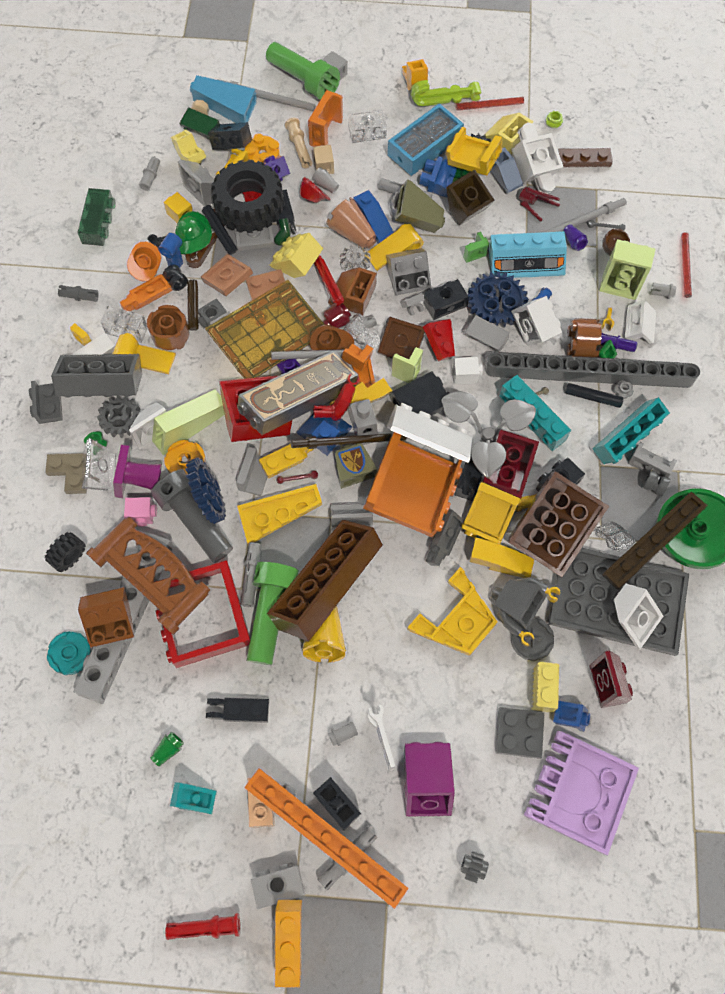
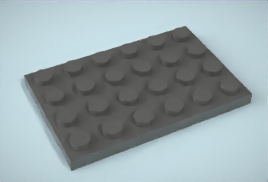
[548,548,689,656]

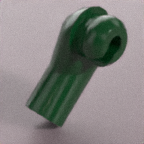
[274,218,291,246]

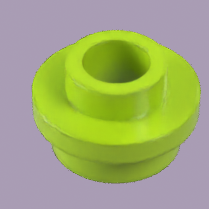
[546,111,563,128]

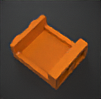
[308,90,343,147]

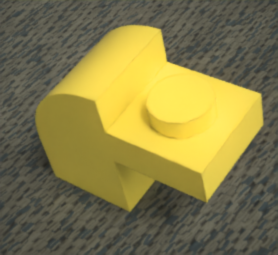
[170,130,206,164]

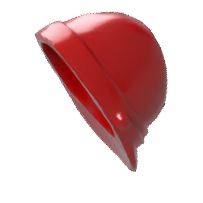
[299,177,331,203]

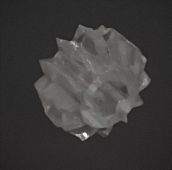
[340,244,371,272]

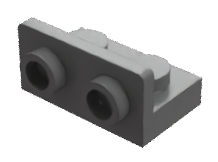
[29,381,63,424]

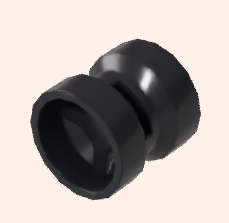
[162,264,188,291]

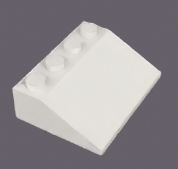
[386,403,472,463]

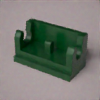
[179,107,220,138]

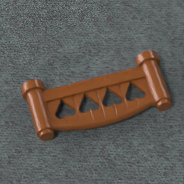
[86,517,211,635]

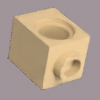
[313,145,334,174]

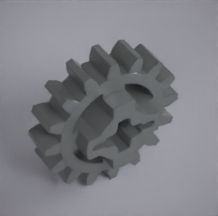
[97,396,141,438]

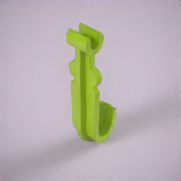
[411,80,482,106]

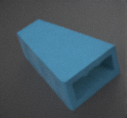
[190,75,257,123]

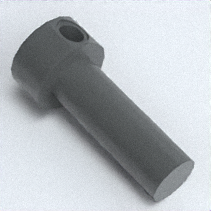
[150,469,233,563]

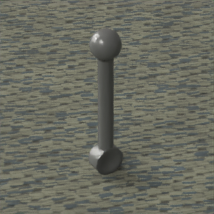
[587,220,626,231]

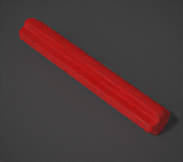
[314,255,344,306]

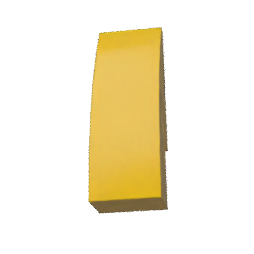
[329,377,392,406]
[470,538,534,578]

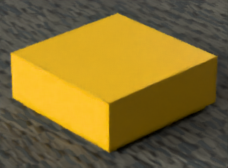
[70,323,91,346]

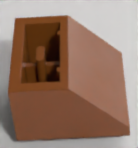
[328,267,377,316]
[78,587,134,648]

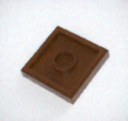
[377,317,425,359]

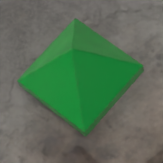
[599,340,617,359]

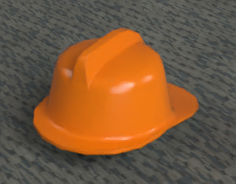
[127,241,161,281]

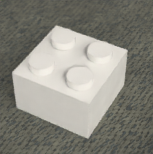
[512,296,562,346]

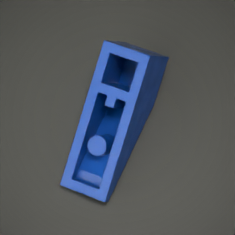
[353,190,394,244]

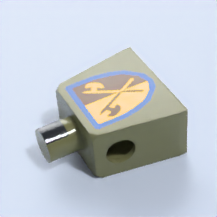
[335,443,377,489]

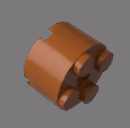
[147,305,189,350]
[567,318,602,358]

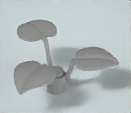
[441,392,536,478]

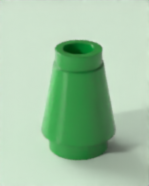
[150,732,184,767]

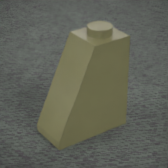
[395,179,445,233]

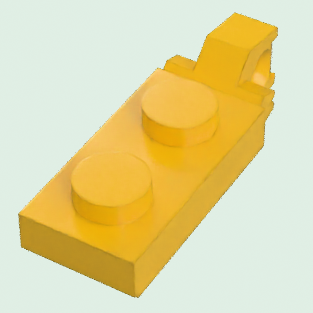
[259,444,314,479]

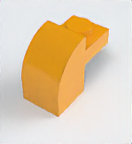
[402,59,428,90]

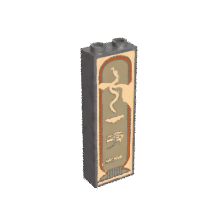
[237,351,358,435]

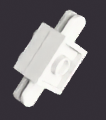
[512,123,563,194]

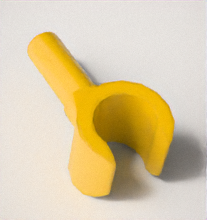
[601,307,614,331]

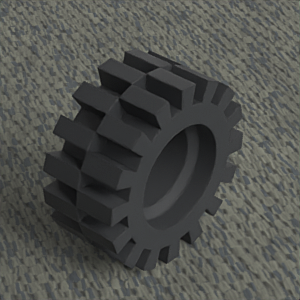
[45,532,86,572]

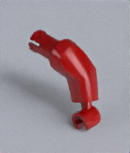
[313,373,360,421]

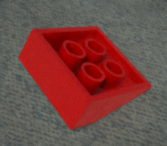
[219,376,292,442]

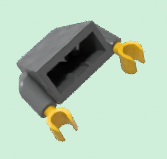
[491,577,560,647]

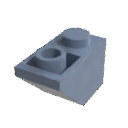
[490,147,523,193]

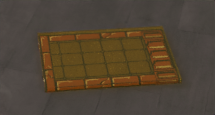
[205,280,325,379]

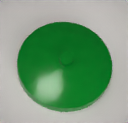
[656,488,725,569]

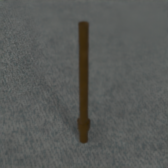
[291,433,407,449]

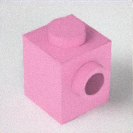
[124,497,157,527]

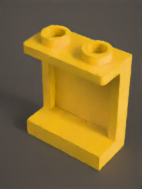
[446,127,502,176]
[461,482,520,544]

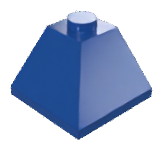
[297,405,352,456]

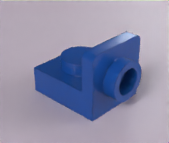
[553,701,590,732]

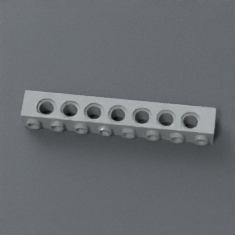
[73,532,173,704]

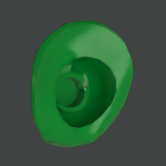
[175,211,212,254]

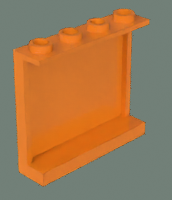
[363,432,463,537]

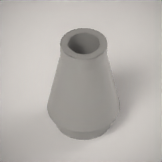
[312,168,339,193]

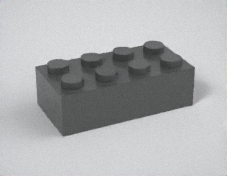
[51,354,142,398]

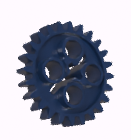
[467,271,529,327]
[185,457,226,524]

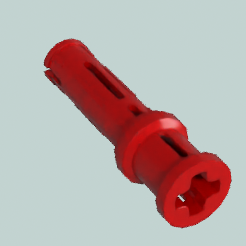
[165,913,241,940]

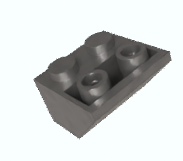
[386,248,431,296]

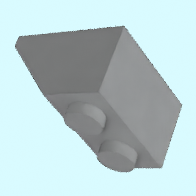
[178,160,214,206]

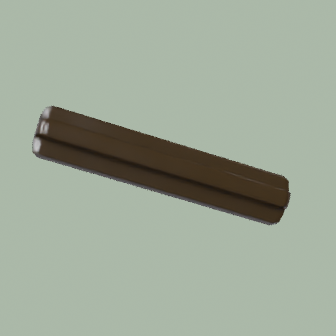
[187,279,199,331]

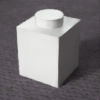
[453,357,482,385]

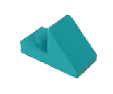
[170,782,217,814]

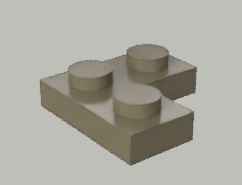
[45,453,90,494]

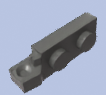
[426,509,464,566]

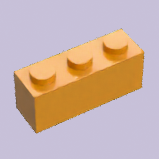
[275,900,302,987]

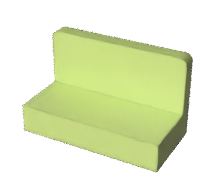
[392,347,423,383]

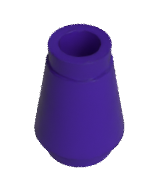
[563,224,588,251]

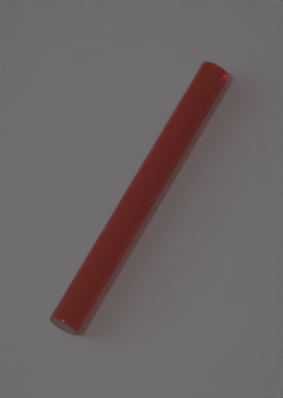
[456,97,524,111]
[681,232,692,298]

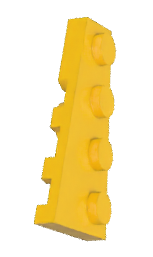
[237,484,322,544]

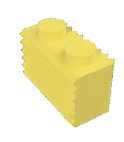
[532,662,559,713]

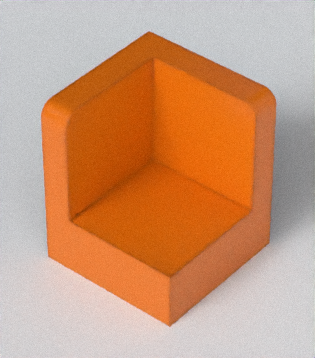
[342,344,374,371]

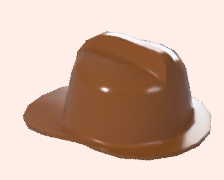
[309,325,355,358]

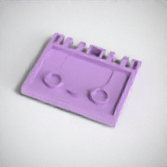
[524,731,639,856]

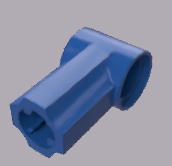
[158,233,183,268]

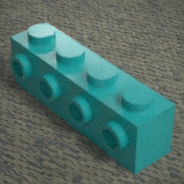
[499,375,571,451]
[592,397,670,464]

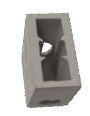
[349,399,378,445]

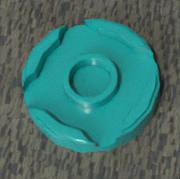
[47,631,92,675]

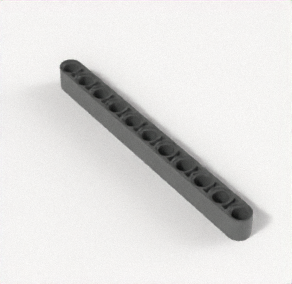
[485,352,701,388]

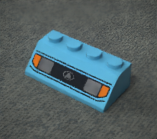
[488,232,567,278]

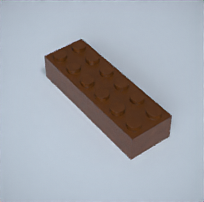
[267,520,383,642]

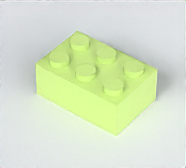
[599,239,655,300]

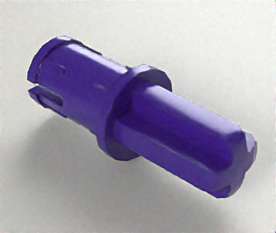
[601,333,637,352]

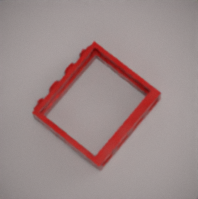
[153,560,250,668]

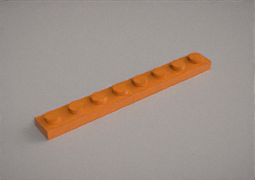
[244,768,409,909]

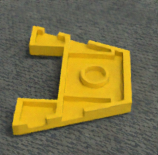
[407,567,497,656]

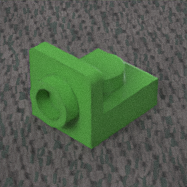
[463,231,489,263]

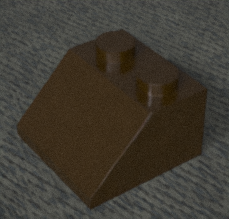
[446,170,495,226]

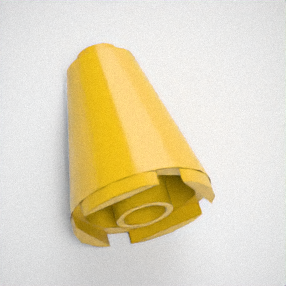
[302,606,346,663]

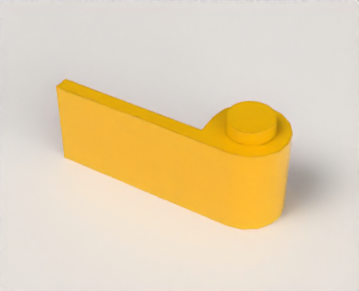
[365,224,424,271]
[112,333,176,374]

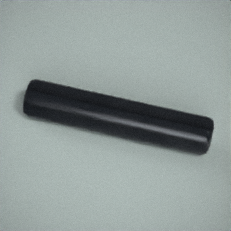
[202,204,238,255]
[565,383,624,408]

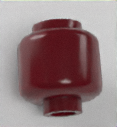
[323,303,352,328]

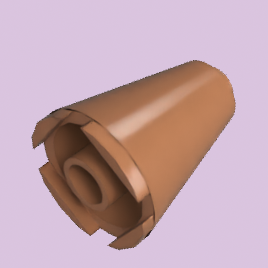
[326,197,376,249]

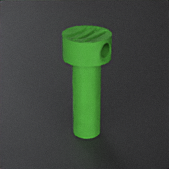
[266,42,340,100]
[246,562,299,665]

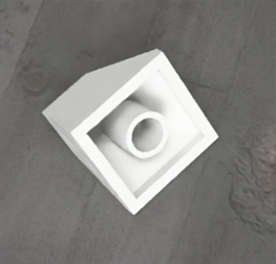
[129,402,167,449]
[614,584,663,649]

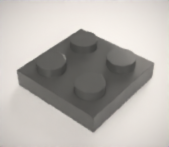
[496,707,544,759]

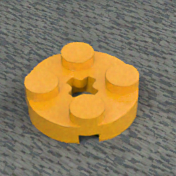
[245,133,280,163]
[164,440,206,473]

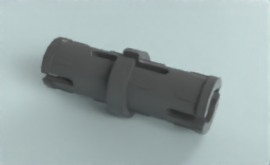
[58,285,99,302]

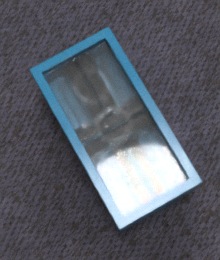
[387,103,464,176]

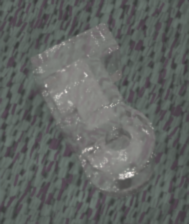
[343,314,380,349]

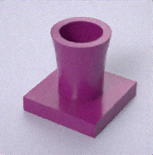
[113,444,162,498]

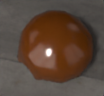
[602,229,630,256]

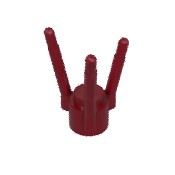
[519,187,560,222]

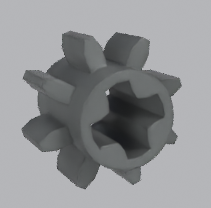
[460,851,489,883]

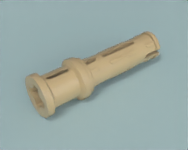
[285,118,312,169]

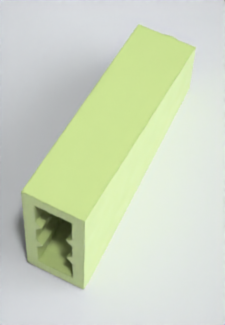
[152,389,225,455]

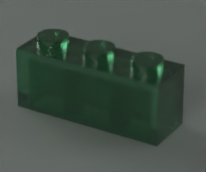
[77,188,116,246]

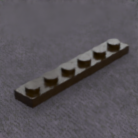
[602,492,708,590]

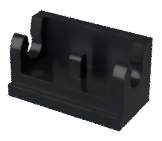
[454,454,483,502]

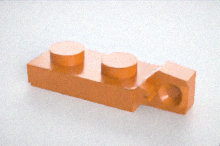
[120,274,172,313]

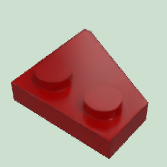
[423,319,455,362]

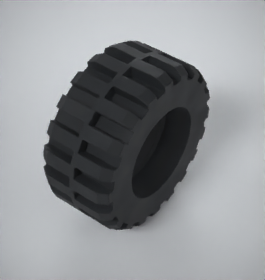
[211,160,284,233]

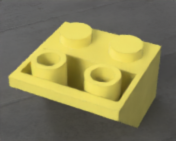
[484,113,533,155]
[270,233,323,278]

